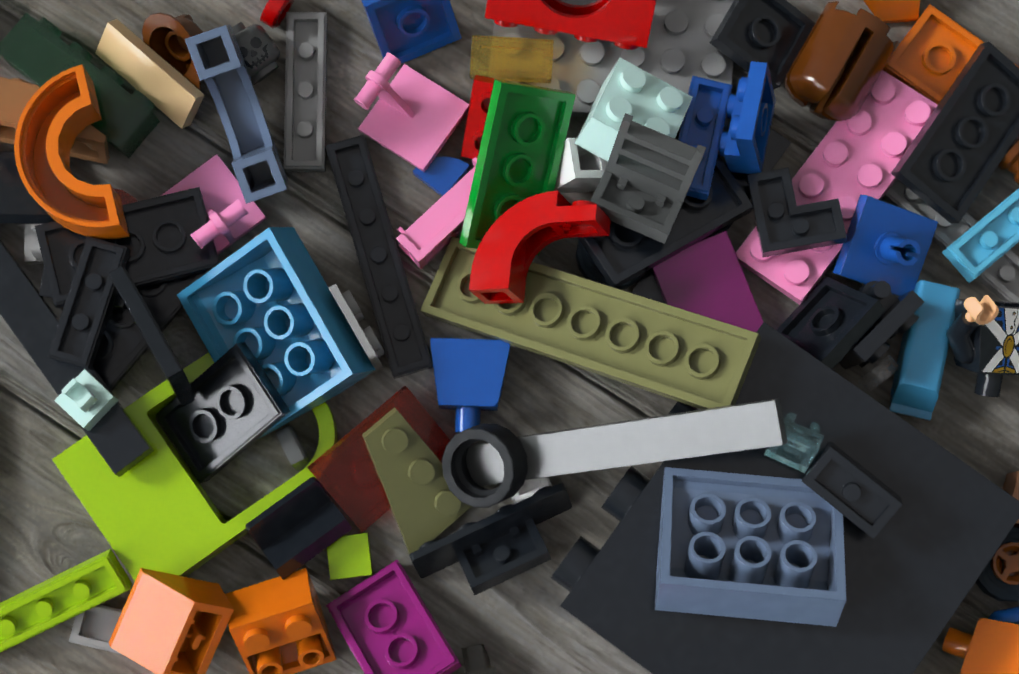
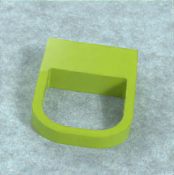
[52,352,337,581]

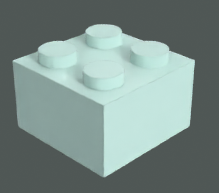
[574,58,693,161]

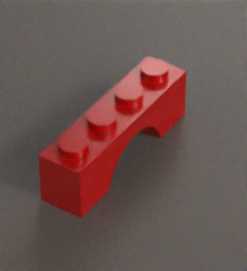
[485,0,656,50]

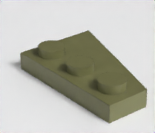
[362,407,472,555]

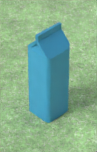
[889,280,961,421]

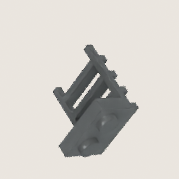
[590,113,706,244]

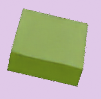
[327,533,373,580]

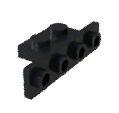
[409,483,572,595]

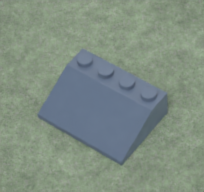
[655,467,846,627]

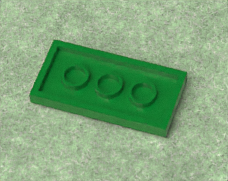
[459,79,576,255]

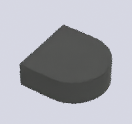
[276,425,311,471]

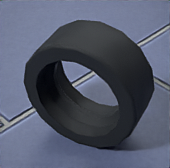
[442,423,528,508]

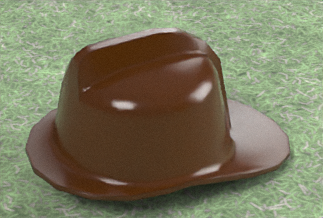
[142,12,203,90]

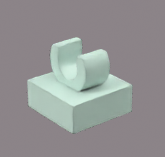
[54,369,119,431]

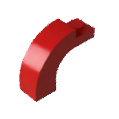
[469,190,611,304]

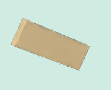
[95,19,205,129]

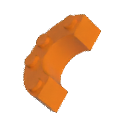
[14,64,129,239]

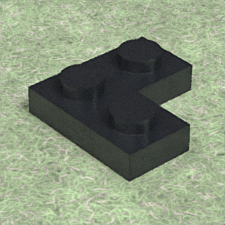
[747,167,847,257]

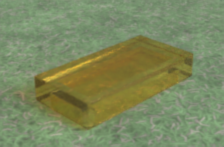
[470,35,554,83]

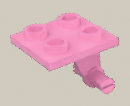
[353,53,469,173]
[161,154,267,255]

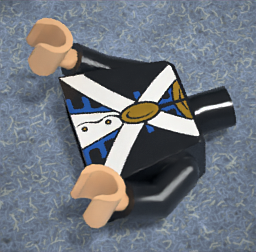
[946,295,1019,397]

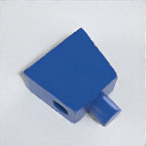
[430,338,510,433]

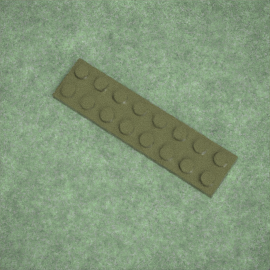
[420,237,761,409]

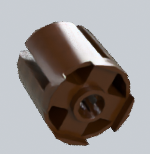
[785,1,898,121]

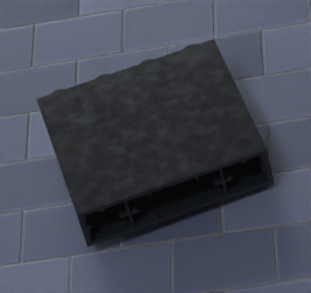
[551,322,1019,674]

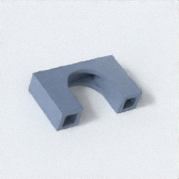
[185,24,288,204]

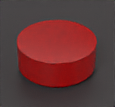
[260,0,294,29]

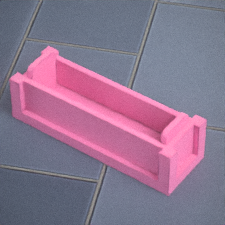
[396,157,477,269]

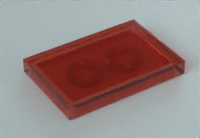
[307,386,450,532]

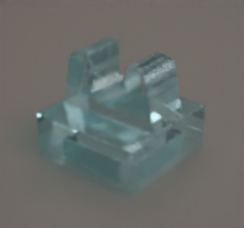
[764,412,824,473]

